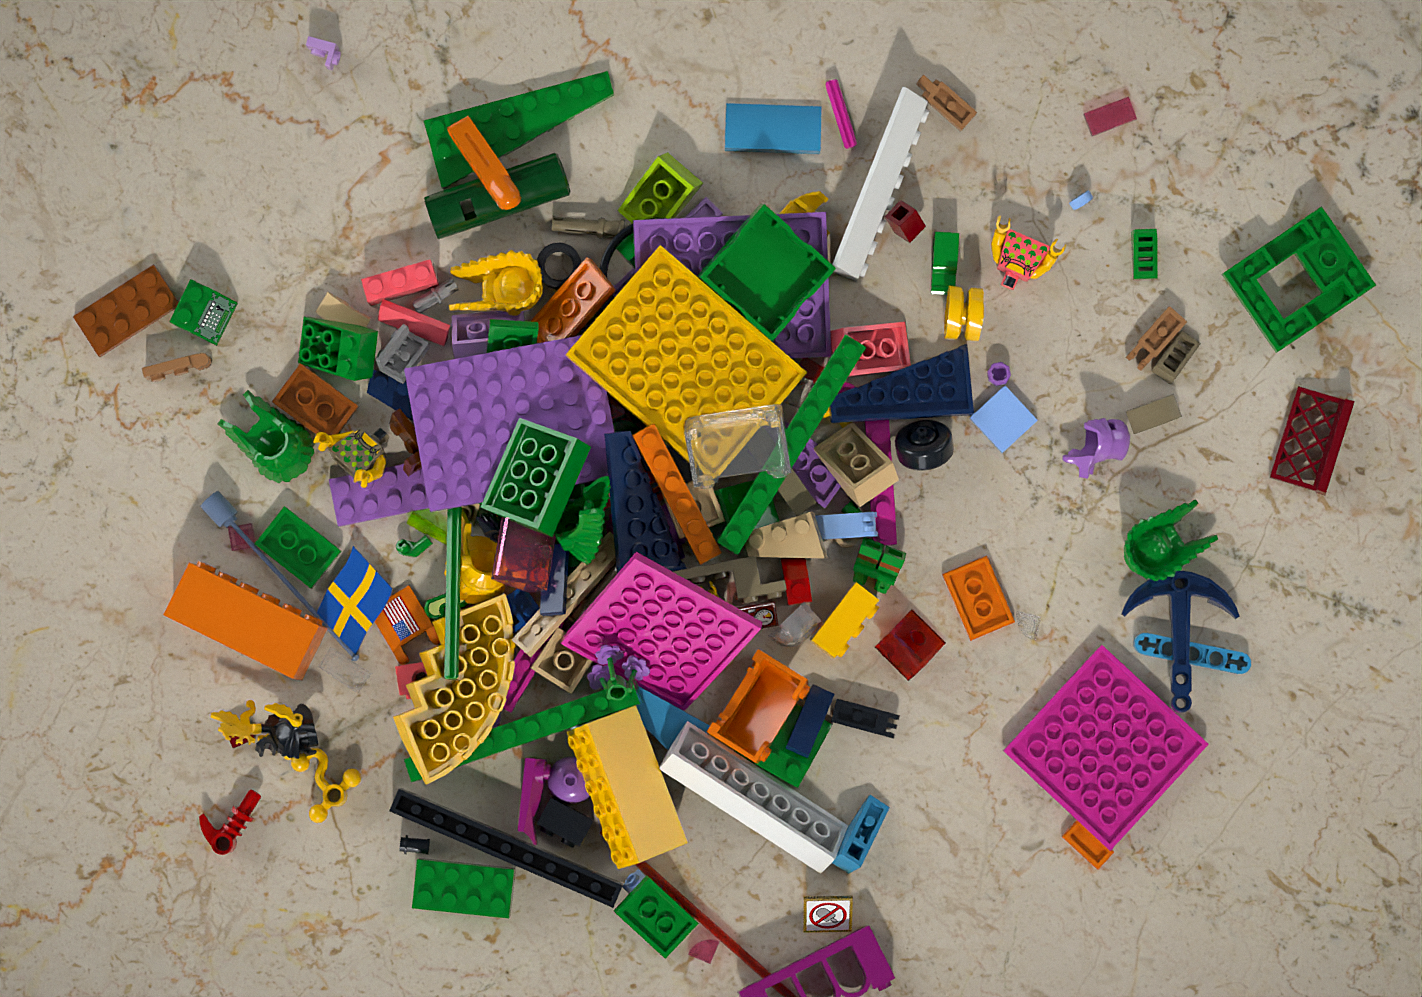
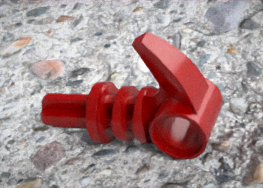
[199,789,261,855]

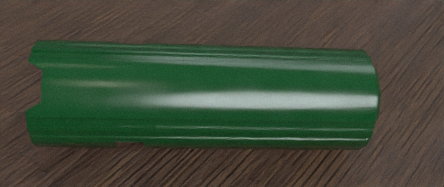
[424,153,571,239]

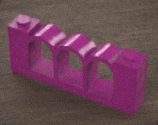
[737,925,895,997]

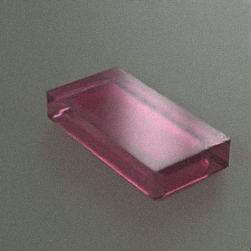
[1083,97,1137,137]

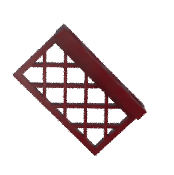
[1270,386,1355,496]

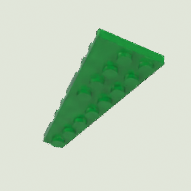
[423,71,614,189]

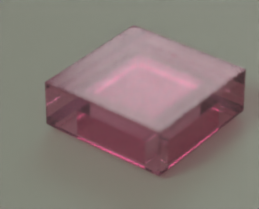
[228,523,256,551]

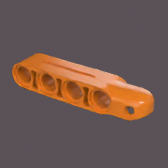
[447,116,521,210]

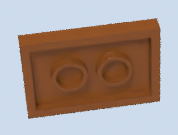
[272,363,359,435]

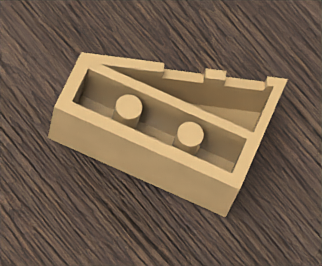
[745,512,828,558]

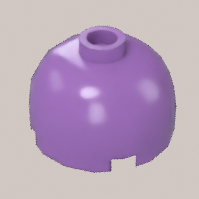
[548,756,590,805]

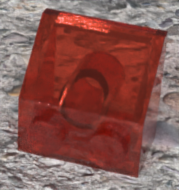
[875,609,946,681]

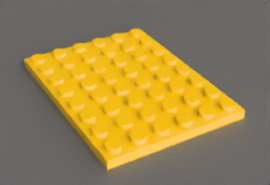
[565,245,807,483]

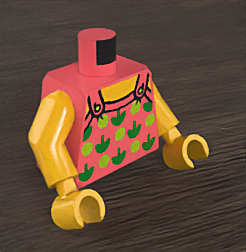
[991,216,1066,290]

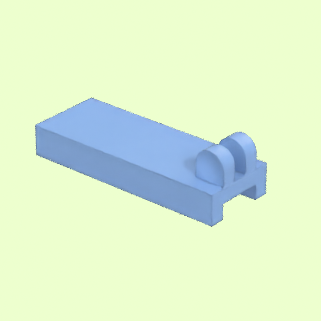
[815,512,878,540]

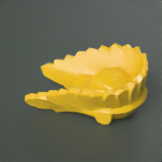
[449,250,543,316]
[444,509,509,605]

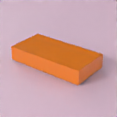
[1061,820,1114,870]

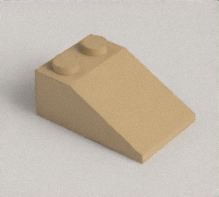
[813,422,899,507]

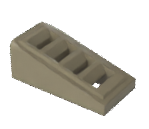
[1152,330,1201,384]

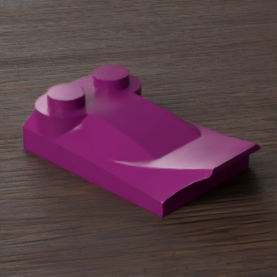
[518,757,551,845]

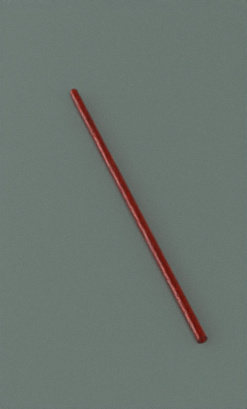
[600,830,797,997]

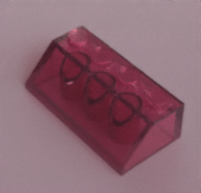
[491,517,556,593]

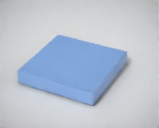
[969,386,1038,453]

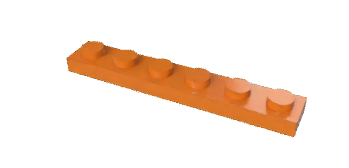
[632,424,722,565]

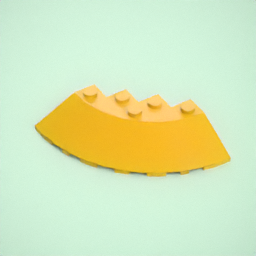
[393,594,516,785]

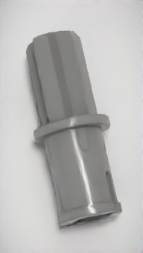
[412,277,459,313]

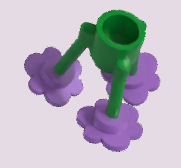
[587,645,650,701]

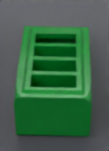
[1131,229,1158,280]

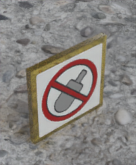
[803,895,853,933]

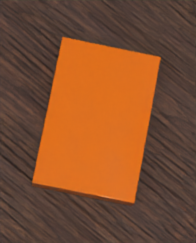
[942,556,1015,641]

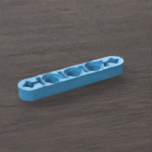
[1133,633,1251,674]

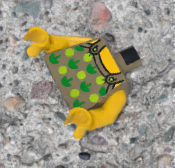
[313,428,389,488]

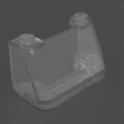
[684,404,792,489]

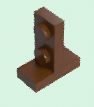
[389,409,422,477]

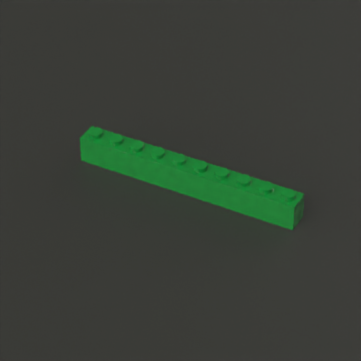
[716,334,866,555]
[404,680,644,783]

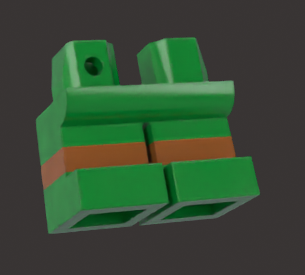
[853,537,907,594]

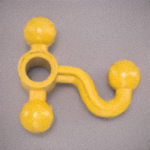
[291,748,362,823]

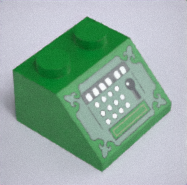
[169,279,238,346]

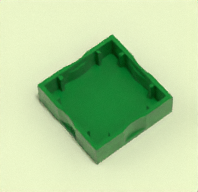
[697,204,836,341]

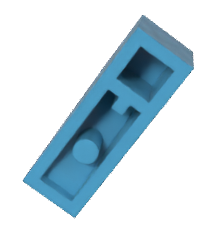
[832,795,890,874]

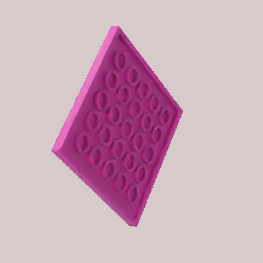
[561,552,763,711]
[1003,645,1209,851]

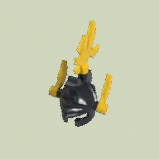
[210,700,319,760]

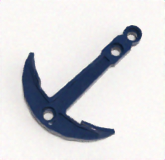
[1121,571,1240,713]

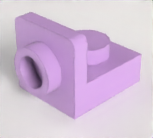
[306,36,341,70]

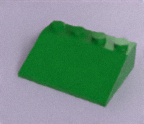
[481,418,591,537]

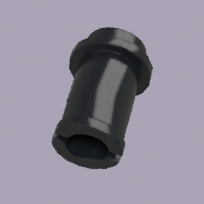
[399,835,430,855]

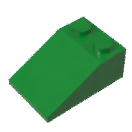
[755,704,833,788]

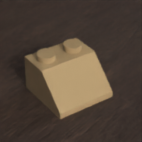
[531,628,592,694]

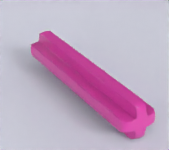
[825,79,857,149]

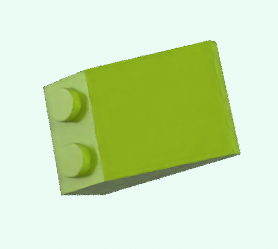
[617,152,703,224]

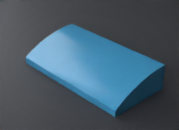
[725,103,822,154]

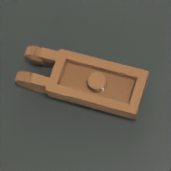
[1125,306,1187,371]
[142,353,212,382]

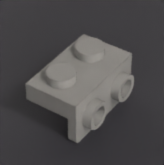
[376,324,430,384]

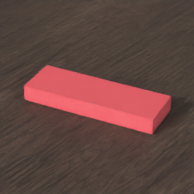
[378,299,450,346]

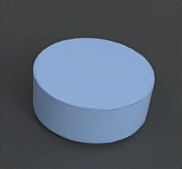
[1069,190,1093,210]

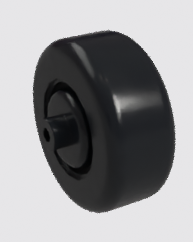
[895,420,954,471]

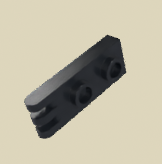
[831,699,900,739]

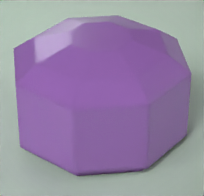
[987,362,1011,386]

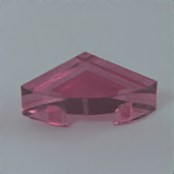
[688,939,720,964]

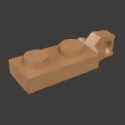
[916,75,977,132]

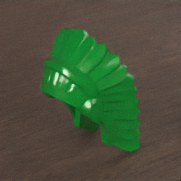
[218,390,315,483]
[554,476,611,565]
[1124,499,1218,581]

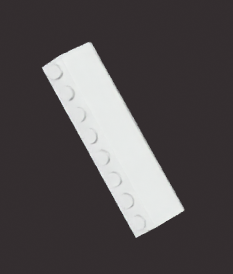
[832,87,930,282]
[659,721,848,873]

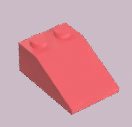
[830,322,911,377]

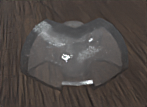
[768,602,823,647]

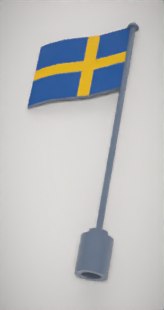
[200,491,393,661]

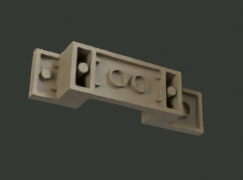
[674,556,787,604]

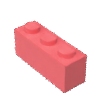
[361,259,439,306]

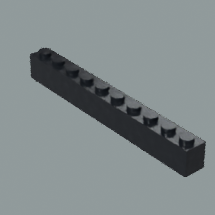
[389,788,623,908]

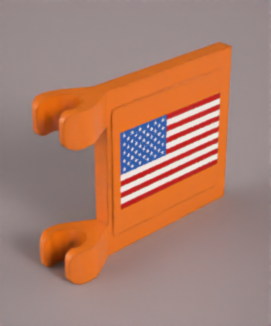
[375,585,440,665]

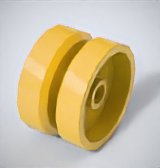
[944,286,984,341]

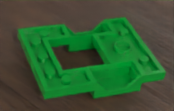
[1222,206,1376,353]

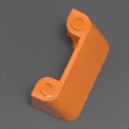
[706,649,810,764]

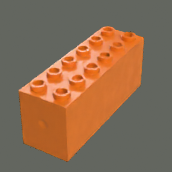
[163,561,328,680]

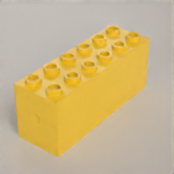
[567,705,688,869]

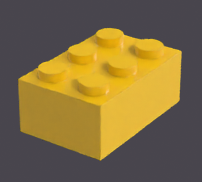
[810,582,880,659]

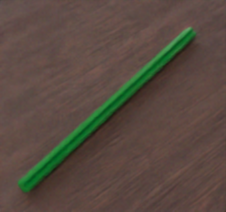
[444,507,462,680]

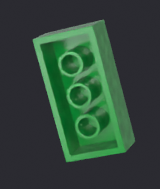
[412,858,516,919]

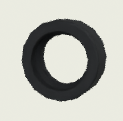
[537,242,581,290]

